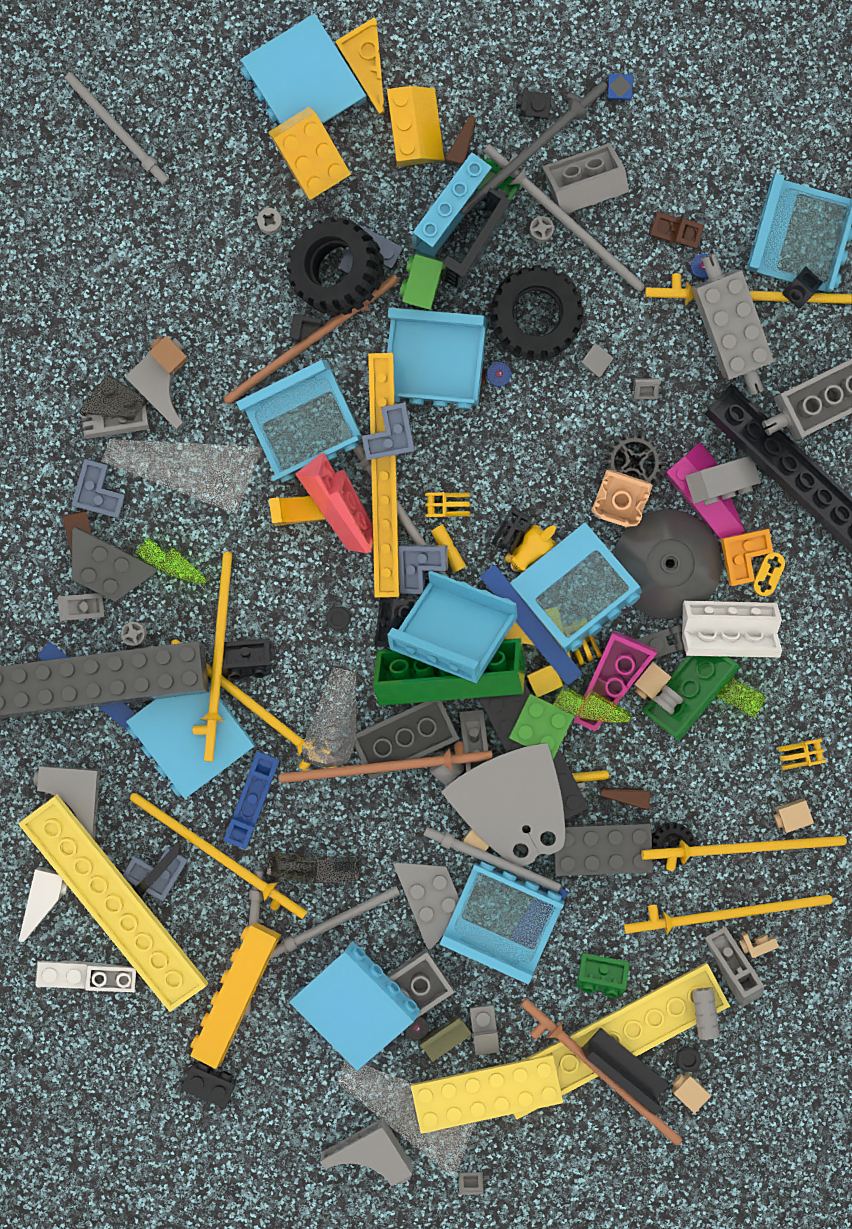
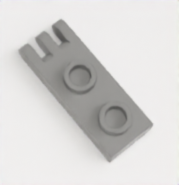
[82,403,149,439]

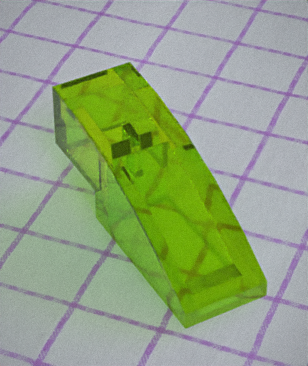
[135,538,210,585]
[553,685,632,723]

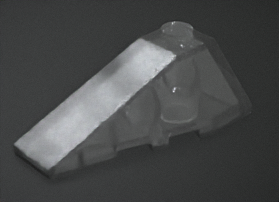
[302,667,356,768]

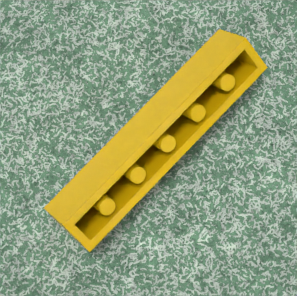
[190,922,281,1069]

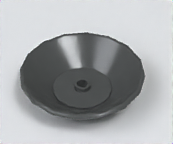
[613,509,723,619]

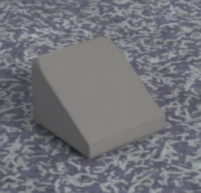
[580,343,613,378]

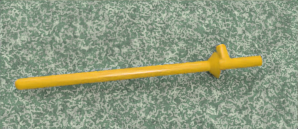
[645,273,852,306]
[192,551,232,762]
[171,639,337,771]
[130,793,308,919]
[641,836,847,871]
[624,895,833,935]

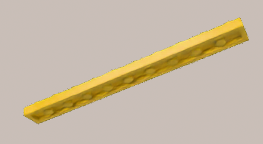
[368,353,400,597]

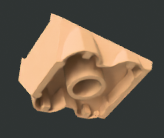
[591,470,653,527]

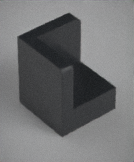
[289,314,323,345]

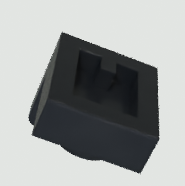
[516,87,552,120]
[782,266,823,309]

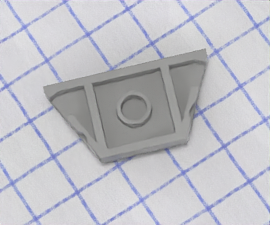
[393,862,464,950]

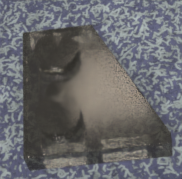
[79,375,147,421]

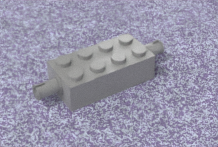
[691,253,774,395]
[762,359,852,441]

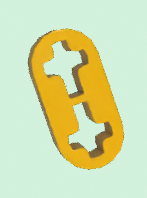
[752,552,785,596]

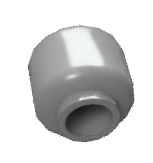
[430,749,465,785]

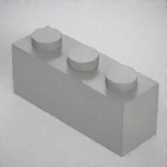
[685,456,761,505]

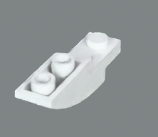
[35,960,136,992]

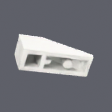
[19,867,68,942]

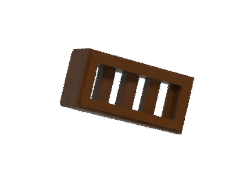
[445,116,476,168]
[599,787,650,810]

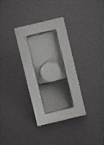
[58,593,104,621]
[469,1004,499,1055]

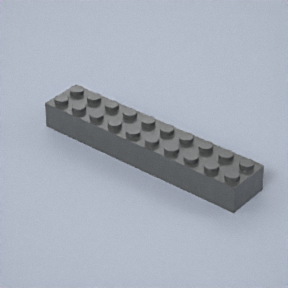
[0,641,209,719]

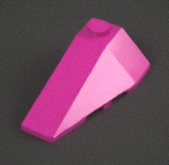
[664,443,745,540]

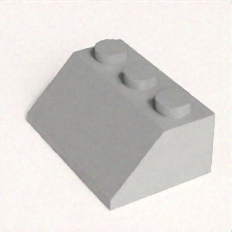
[542,143,630,213]

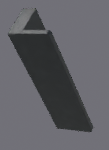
[581,1028,669,1115]

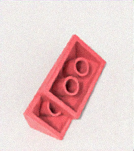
[296,453,373,553]

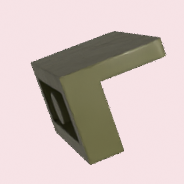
[419,1013,472,1062]

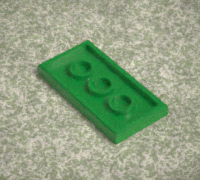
[642,656,740,741]

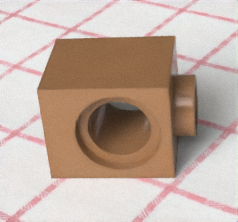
[149,335,189,376]

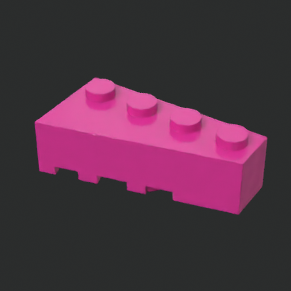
[573,630,658,731]

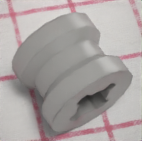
[257,208,282,235]
[529,216,554,243]
[121,622,147,646]
[653,685,683,715]

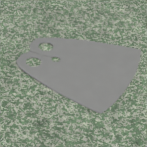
[442,743,565,867]

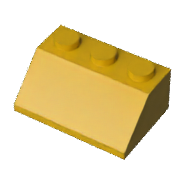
[387,86,445,167]

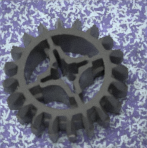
[601,430,667,490]

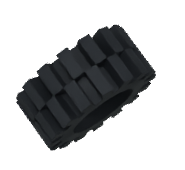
[652,822,696,867]

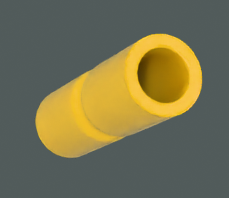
[431,524,466,573]

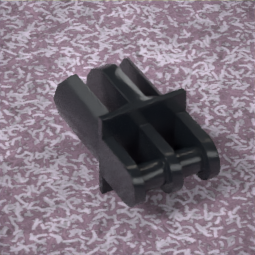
[491,504,534,555]

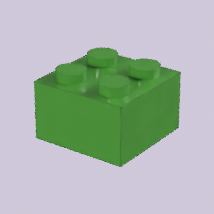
[399,251,445,310]
[509,694,574,759]

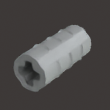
[692,987,720,1040]

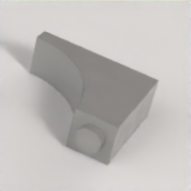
[125,338,185,431]
[34,765,100,840]
[320,1118,413,1186]

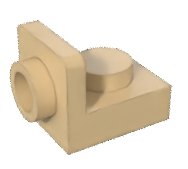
[739,932,779,958]

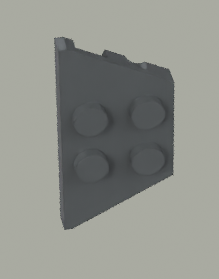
[72,526,158,602]

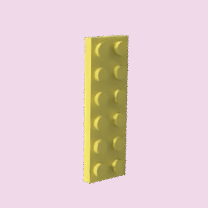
[411,1054,563,1134]

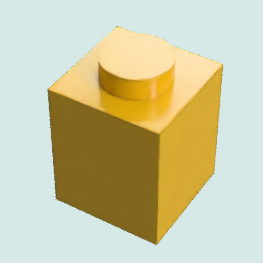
[526,664,563,697]

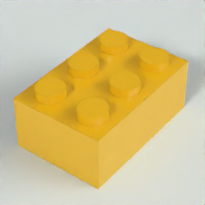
[268,107,351,200]

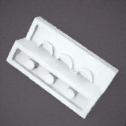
[682,601,782,658]

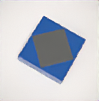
[607,74,633,101]

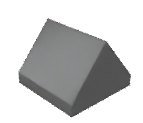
[634,378,660,399]
[458,1172,483,1195]

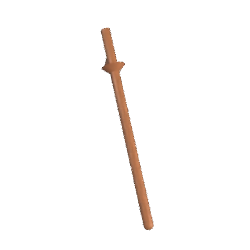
[224,274,400,404]
[278,742,493,783]
[520,998,682,1145]

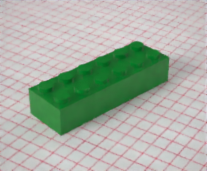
[373,638,526,706]

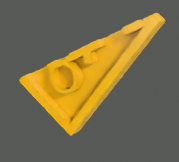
[335,17,385,116]

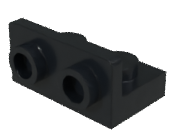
[374,597,415,647]
[222,638,272,680]
[181,1061,237,1109]

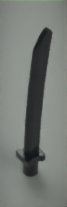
[134,841,181,897]

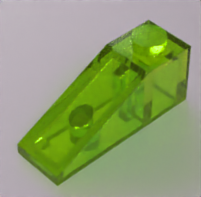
[716,678,767,718]

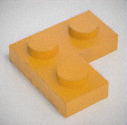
[721,528,773,586]

